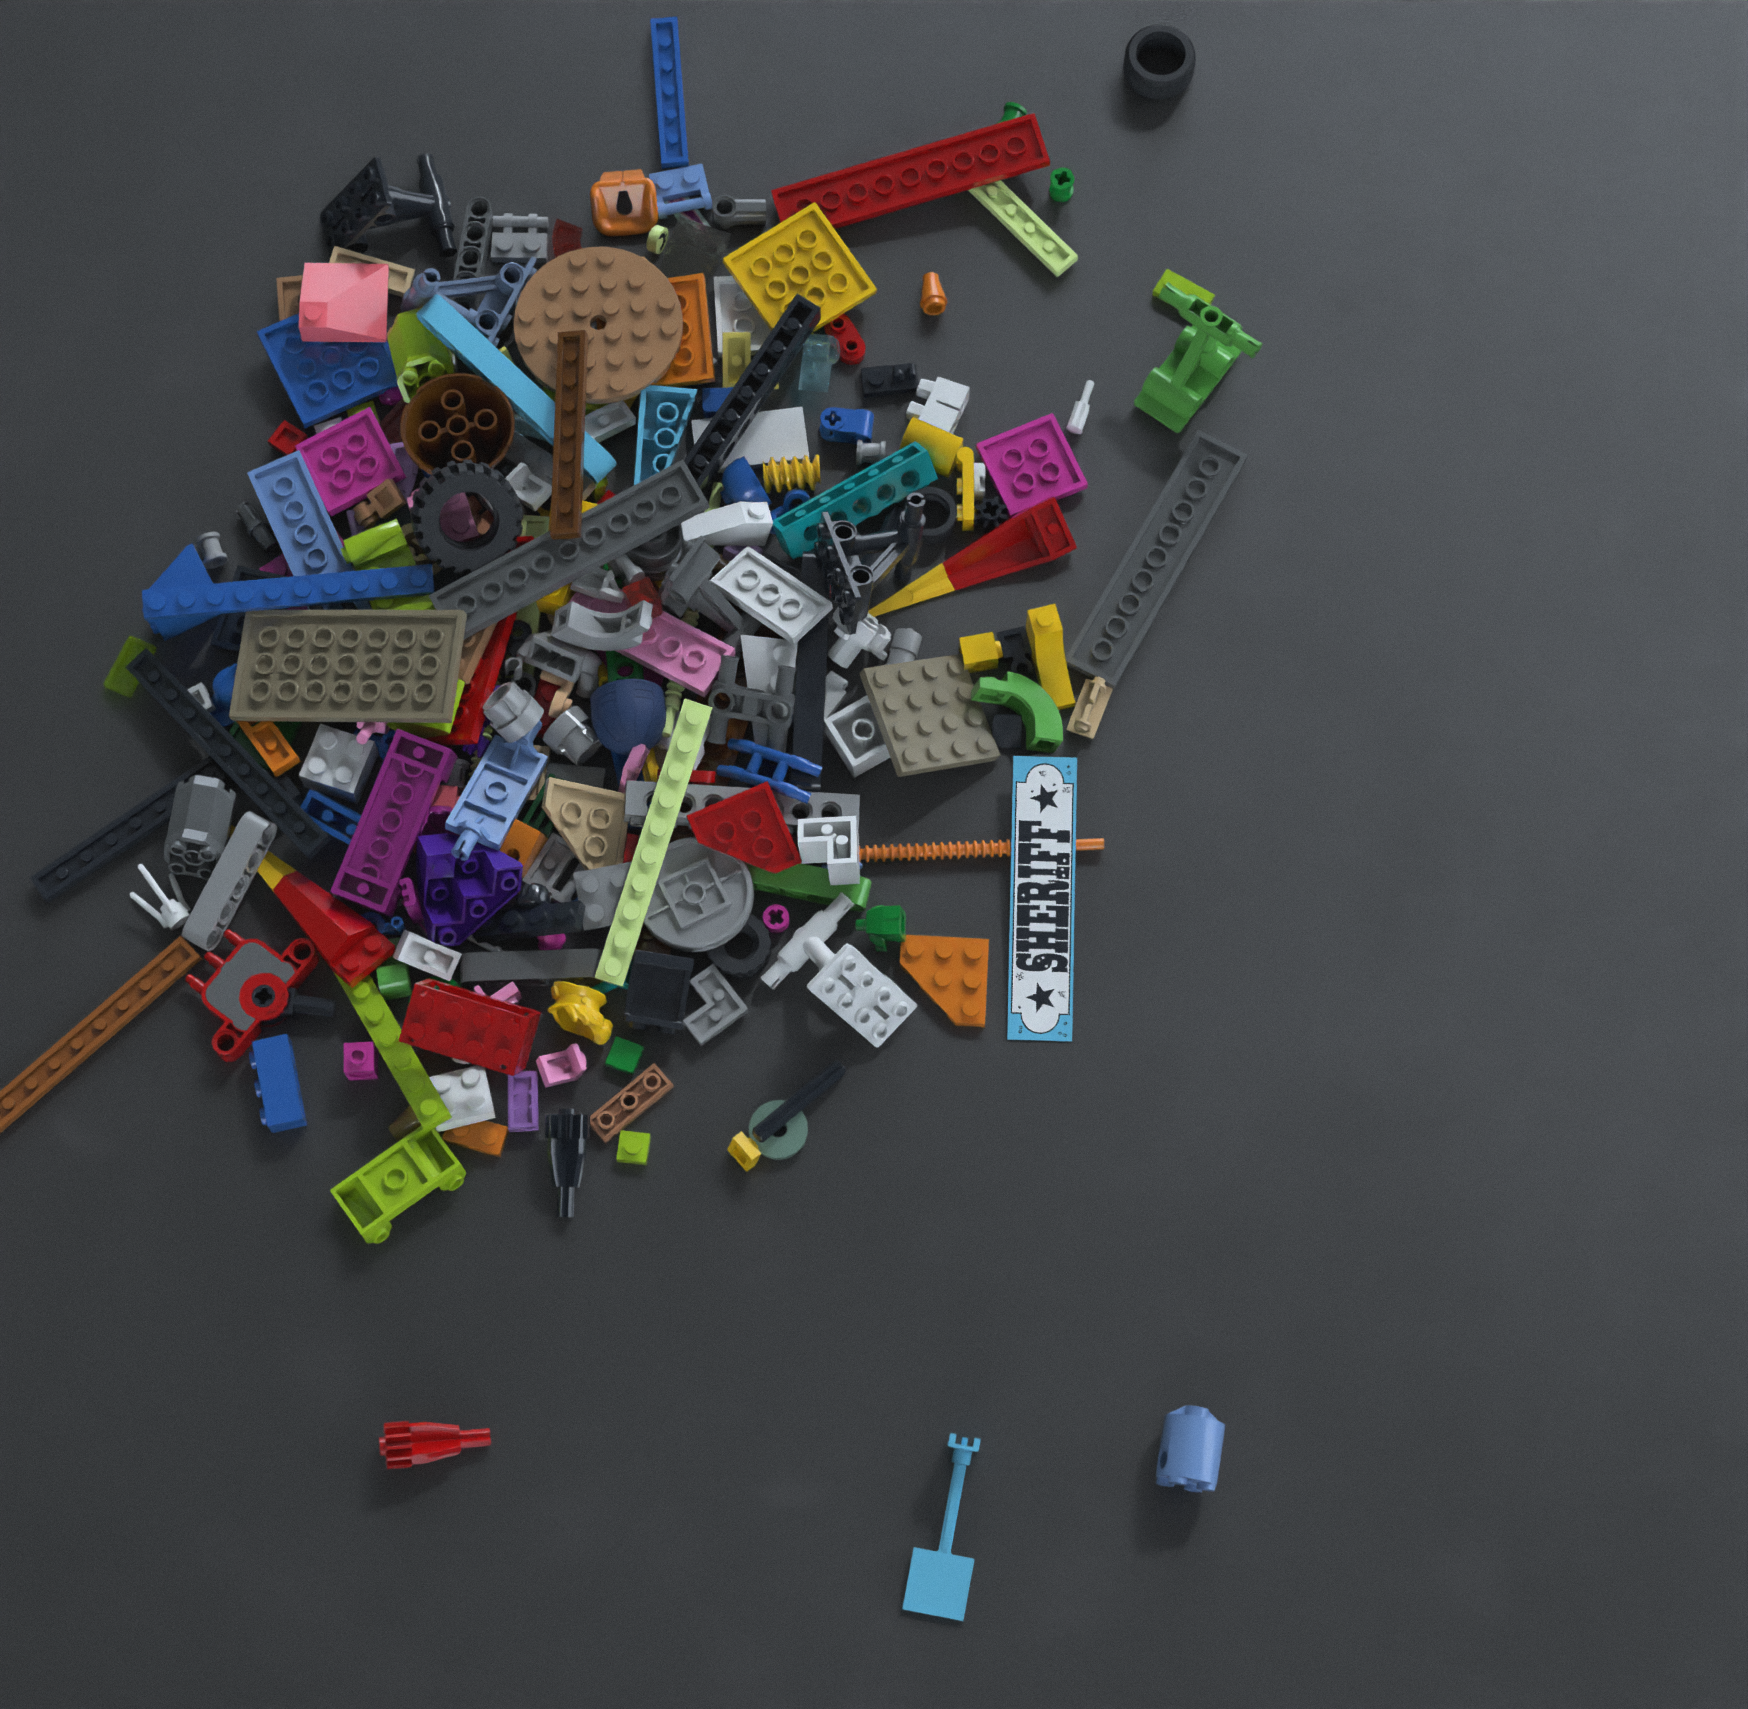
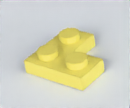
[722,332,779,389]

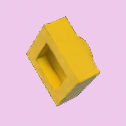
[727,1131,761,1172]

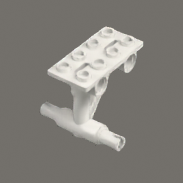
[760,892,917,1047]

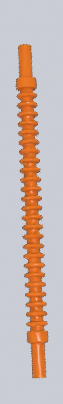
[859,838,1104,863]

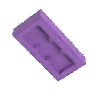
[508,1071,539,1132]

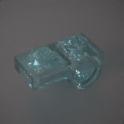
[798,334,840,393]

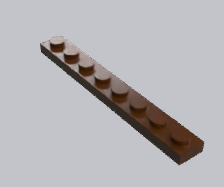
[550,330,588,540]

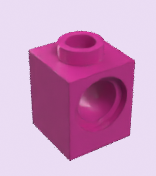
[344,1042,378,1081]

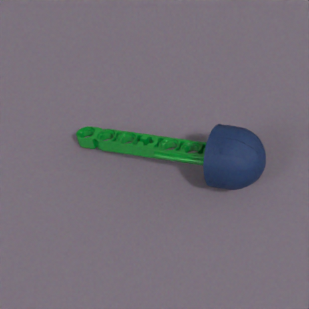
[590,563,667,755]

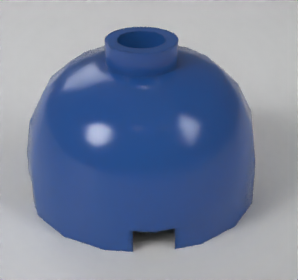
[720,456,772,505]

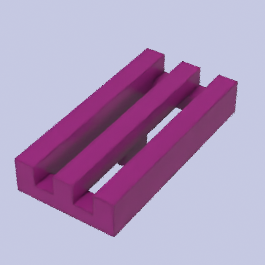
[399,877,424,924]

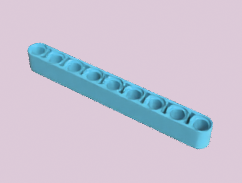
[416,294,617,485]

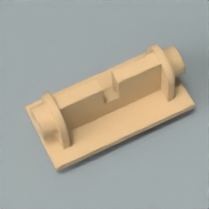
[1066,677,1113,739]

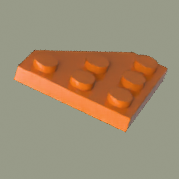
[900,935,989,1027]

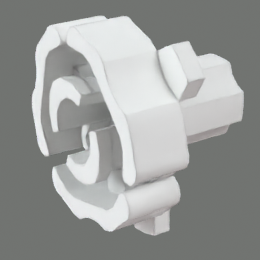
[827,606,891,669]

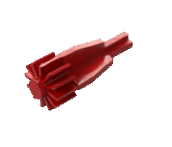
[379,1421,491,1469]

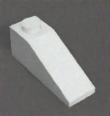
[681,501,773,546]

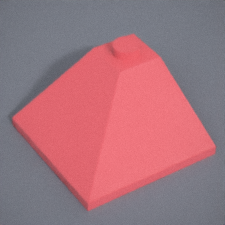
[299,263,389,342]

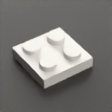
[429,1065,496,1132]

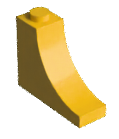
[1026,604,1076,710]

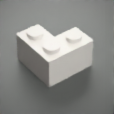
[798,816,860,885]

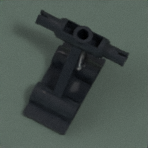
[320,153,457,258]
[814,493,925,635]

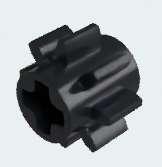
[974,497,1007,533]

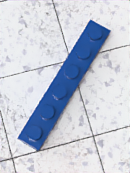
[650,17,689,169]

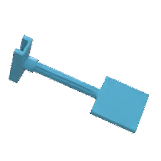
[902,1433,981,1621]

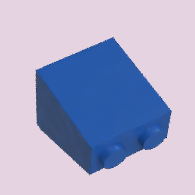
[142,543,220,641]

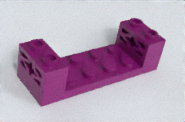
[330,729,458,918]

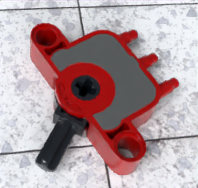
[185,929,336,1062]

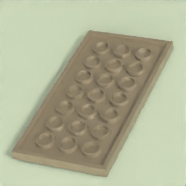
[229,610,467,723]

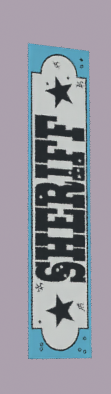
[1007,756,1077,1042]

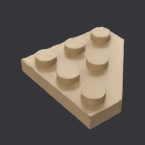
[542,777,628,870]

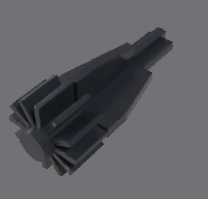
[545,1109,590,1217]

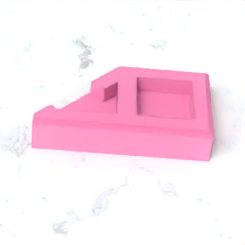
[618,744,651,793]

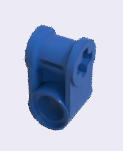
[819,407,874,445]

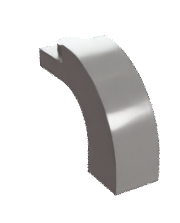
[551,600,653,651]

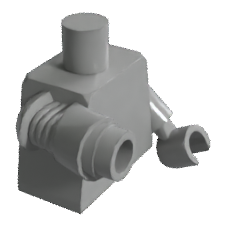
[505,629,602,698]

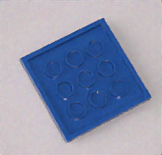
[257,313,398,428]

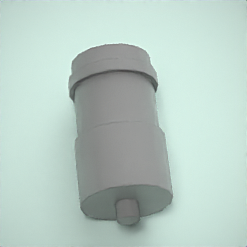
[885,628,922,665]

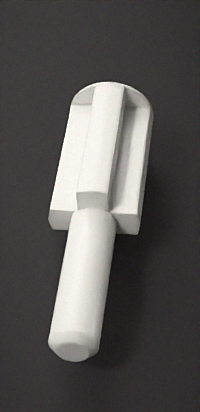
[1066,380,1094,434]

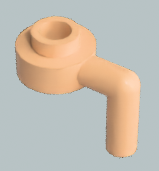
[540,670,575,719]

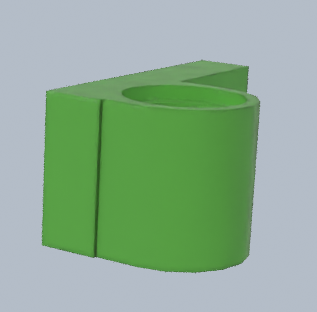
[376,937,412,1001]

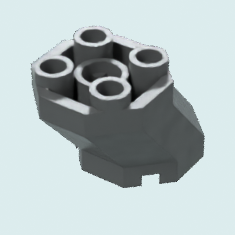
[164,775,236,880]

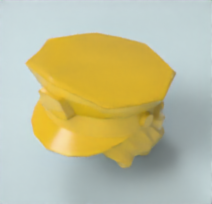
[547,981,613,1045]

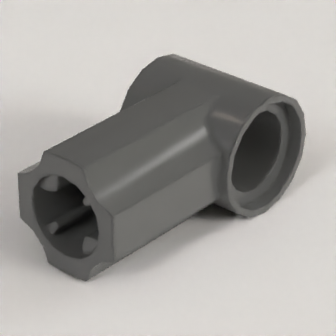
[712,195,766,230]

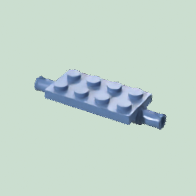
[445,720,548,861]

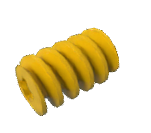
[763,455,821,493]

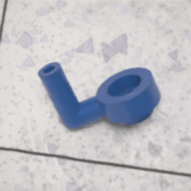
[770,489,811,534]
[361,912,406,936]

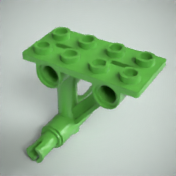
[1134,282,1263,433]

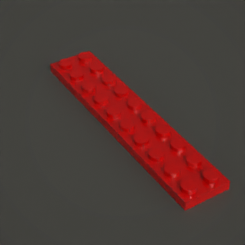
[771,113,1050,229]

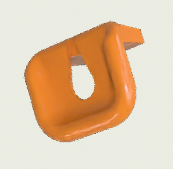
[590,169,658,236]

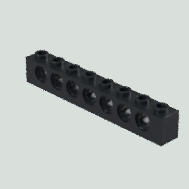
[684,293,821,493]

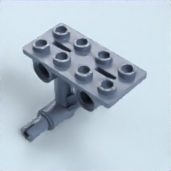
[400,257,537,347]

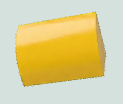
[899,417,963,478]

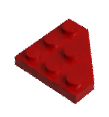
[686,781,802,874]

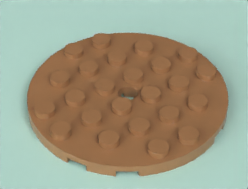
[514,247,683,404]

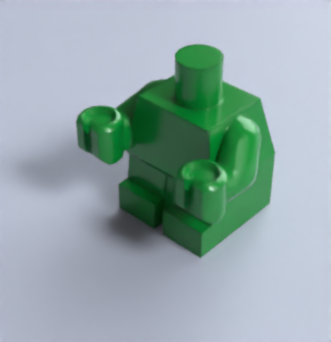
[856,905,906,952]

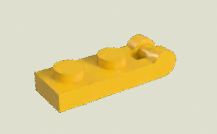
[956,447,974,531]

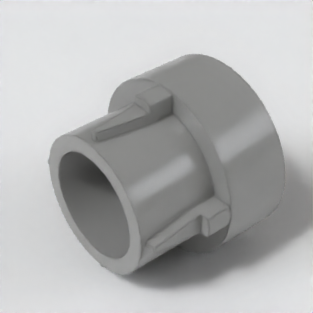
[483,682,544,743]
[543,706,602,766]

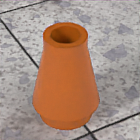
[920,272,947,315]

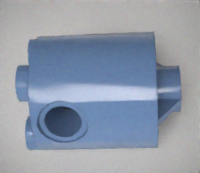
[1156,1405,1225,1493]

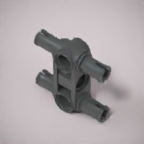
[707,655,796,752]

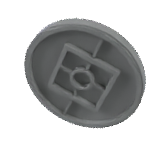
[643,837,754,952]

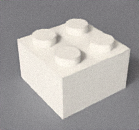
[824,696,890,778]
[299,724,379,804]

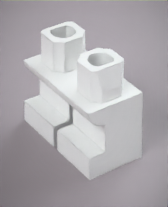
[906,377,970,434]

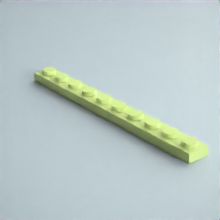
[594,699,713,987]

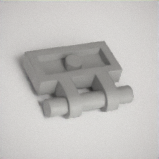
[491,213,549,263]

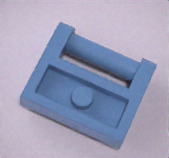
[649,164,712,220]

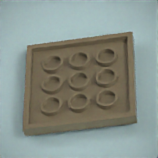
[859,654,1001,777]

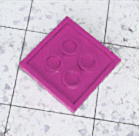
[295,407,407,517]
[976,413,1088,518]

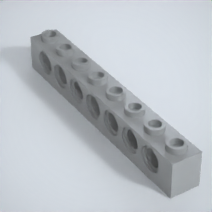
[624,780,860,835]

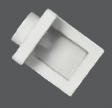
[505,462,552,511]

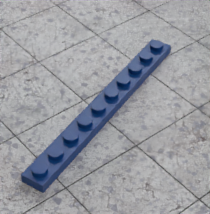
[142,564,435,621]

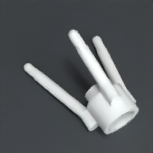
[130,864,191,930]

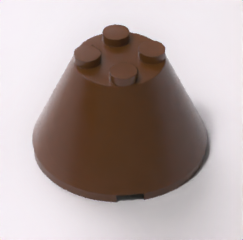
[400,373,515,475]

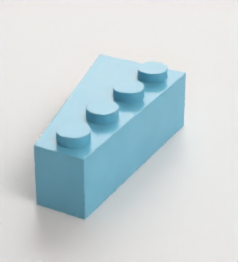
[633,385,697,486]

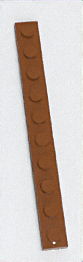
[0,936,202,1133]

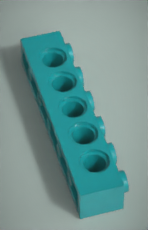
[772,441,938,559]

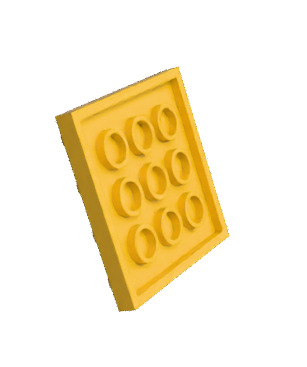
[723,202,877,333]

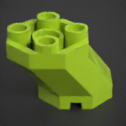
[387,308,456,403]

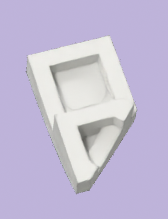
[570,567,624,603]

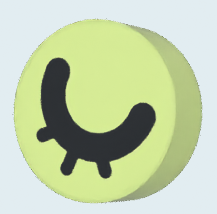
[646,225,668,254]

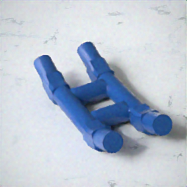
[716,738,822,804]

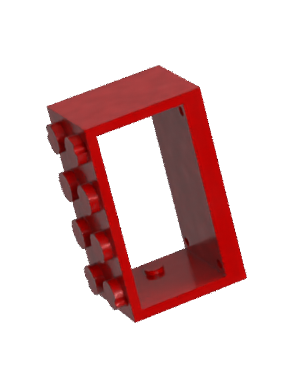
[399,978,542,1076]

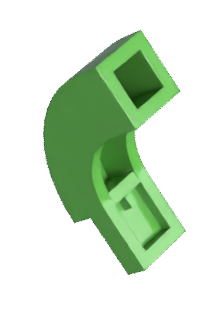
[971,671,1063,753]

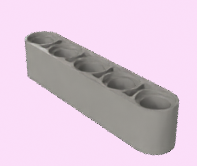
[182,811,277,951]

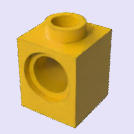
[959,632,1003,673]

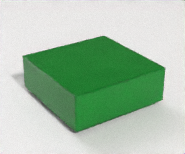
[605,1036,644,1076]

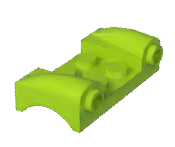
[340,519,436,610]
[330,1125,466,1244]

